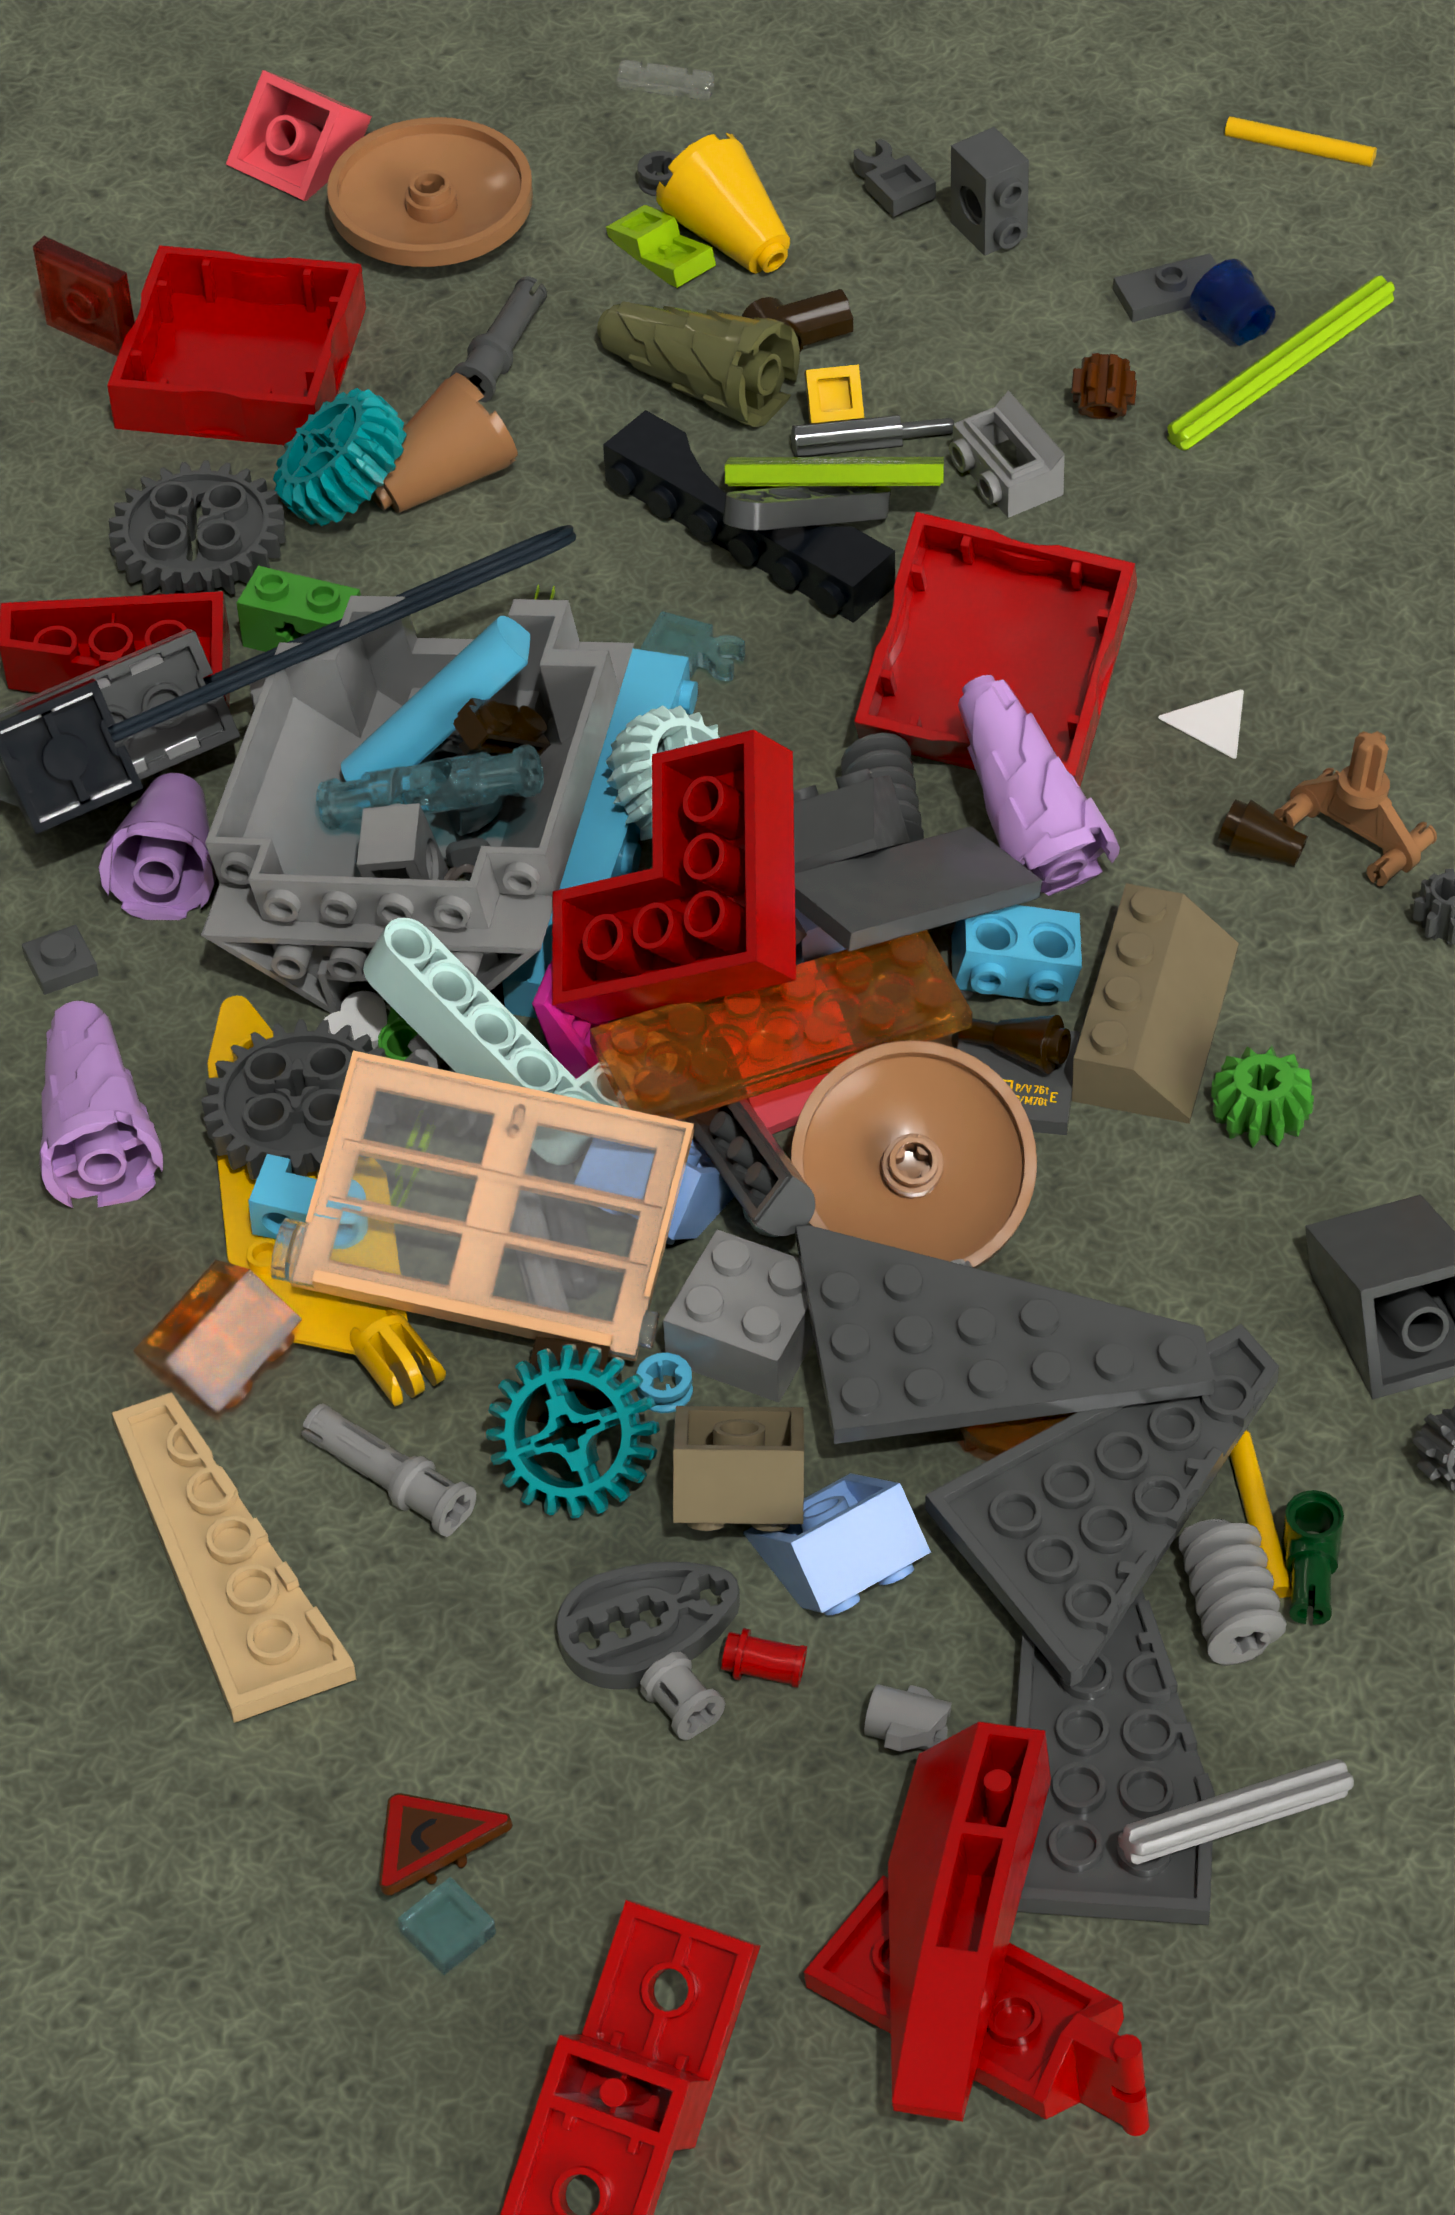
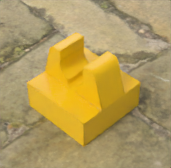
[804,364,864,424]

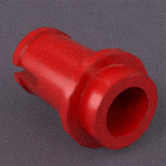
[721,1628,807,1688]

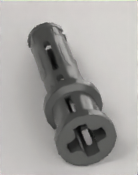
[450,276,547,403]

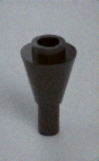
[958,1015,1071,1074]

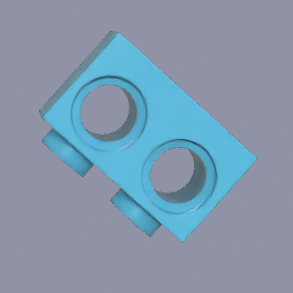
[951,905,1082,1002]

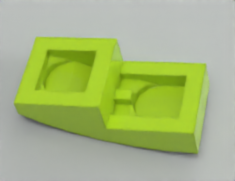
[606,205,716,288]

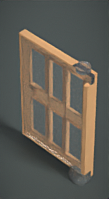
[271,1050,695,1362]

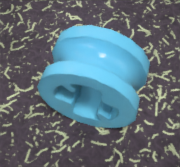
[636,1352,693,1413]

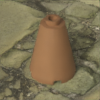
[371,373,518,513]

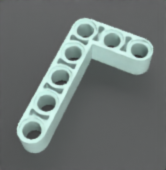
[363,918,678,1167]

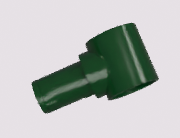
[1282,1490,1344,1625]

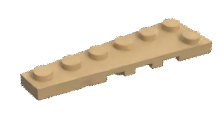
[112,1392,357,1723]

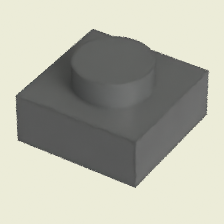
[22,924,99,995]

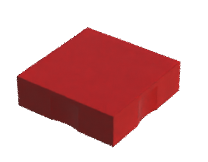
[107,245,366,445]
[854,512,1137,786]

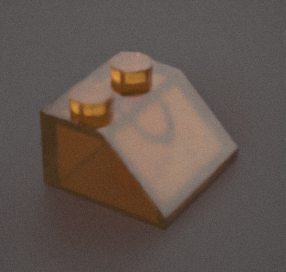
[134,1260,302,1413]

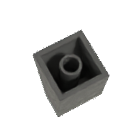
[1305,1194,1455,1400]

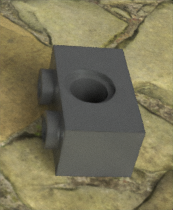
[951,127,1029,256]

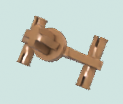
[1273,731,1437,886]

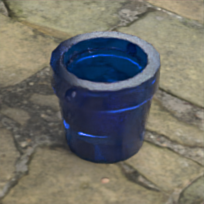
[1190,259,1276,346]

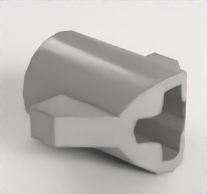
[864,1684,952,1751]

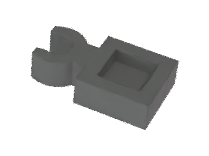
[853,139,936,217]

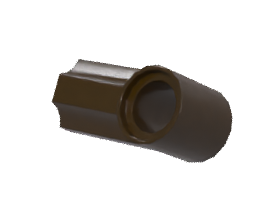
[742,289,853,352]

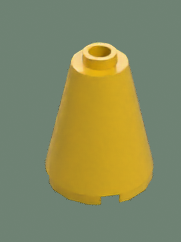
[656,133,790,274]

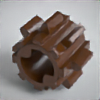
[1071,353,1137,419]

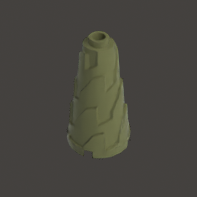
[597,301,800,427]

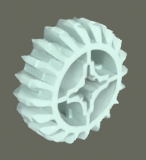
[606,705,720,841]

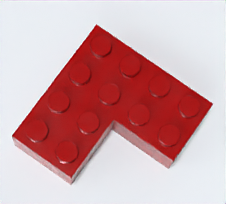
[552,729,796,1024]

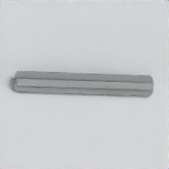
[1118,1759,1354,1864]

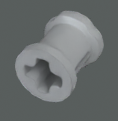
[640,1652,726,1740]

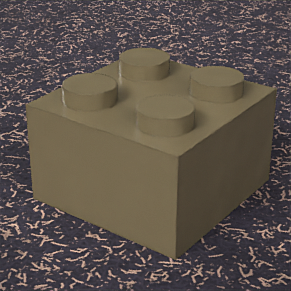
[673,1406,804,1532]

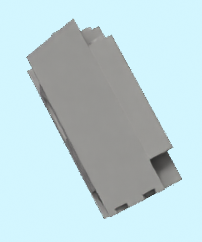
[201,596,634,1013]

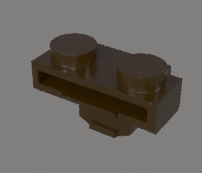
[453,698,551,766]

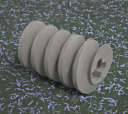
[1178,1519,1287,1666]

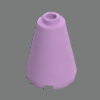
[99,773,216,920]

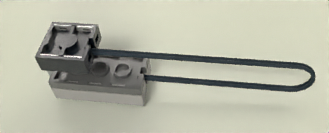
[0,525,576,834]

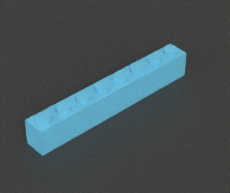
[502,648,698,1019]

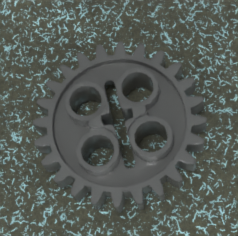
[108,460,286,595]
[201,1019,400,1180]

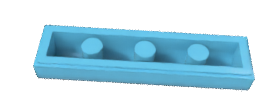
[341,616,530,805]

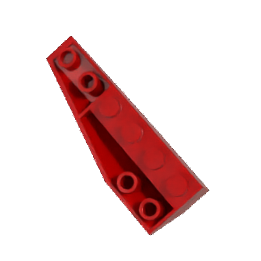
[888,1722,1051,2122]

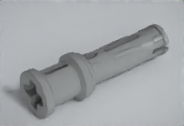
[302,1404,476,1537]

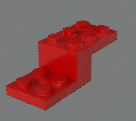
[500,1900,761,2215]

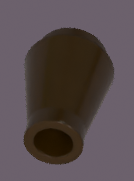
[1218,799,1308,867]

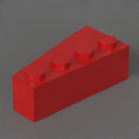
[0,591,230,708]

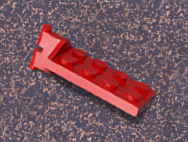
[804,1875,1150,2136]

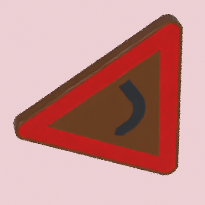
[379,1793,513,1895]

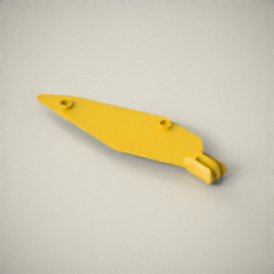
[207,995,446,1407]

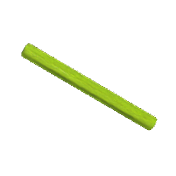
[1167,276,1395,451]

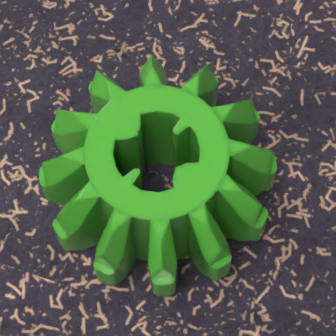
[1211,1045,1314,1148]

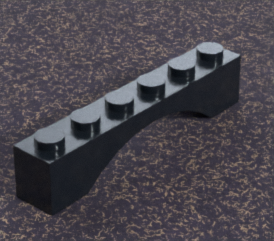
[603,410,895,623]

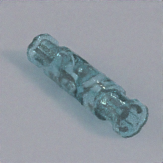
[316,744,544,830]

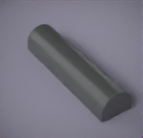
[685,1075,815,1236]

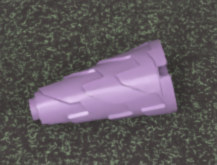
[958,675,1120,896]
[39,1001,163,1208]

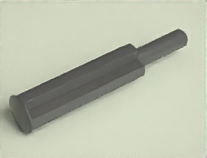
[791,415,954,457]

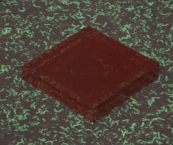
[33,236,135,357]

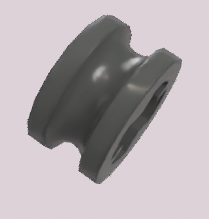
[637,151,677,196]

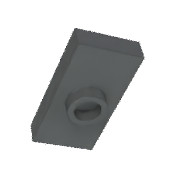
[1113,253,1230,322]

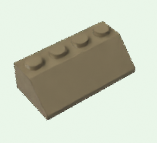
[1072,883,1239,1124]

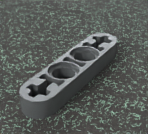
[723,486,891,530]

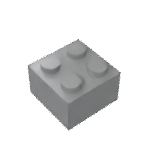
[663,1229,815,1403]

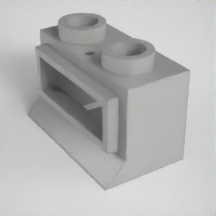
[949,390,1065,518]

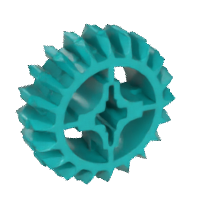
[273,388,407,526]
[486,1344,660,1518]

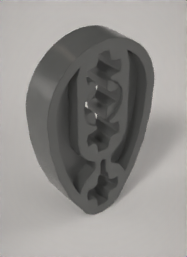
[557,1562,740,1690]

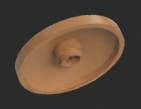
[327,117,533,267]
[790,1040,1037,1269]

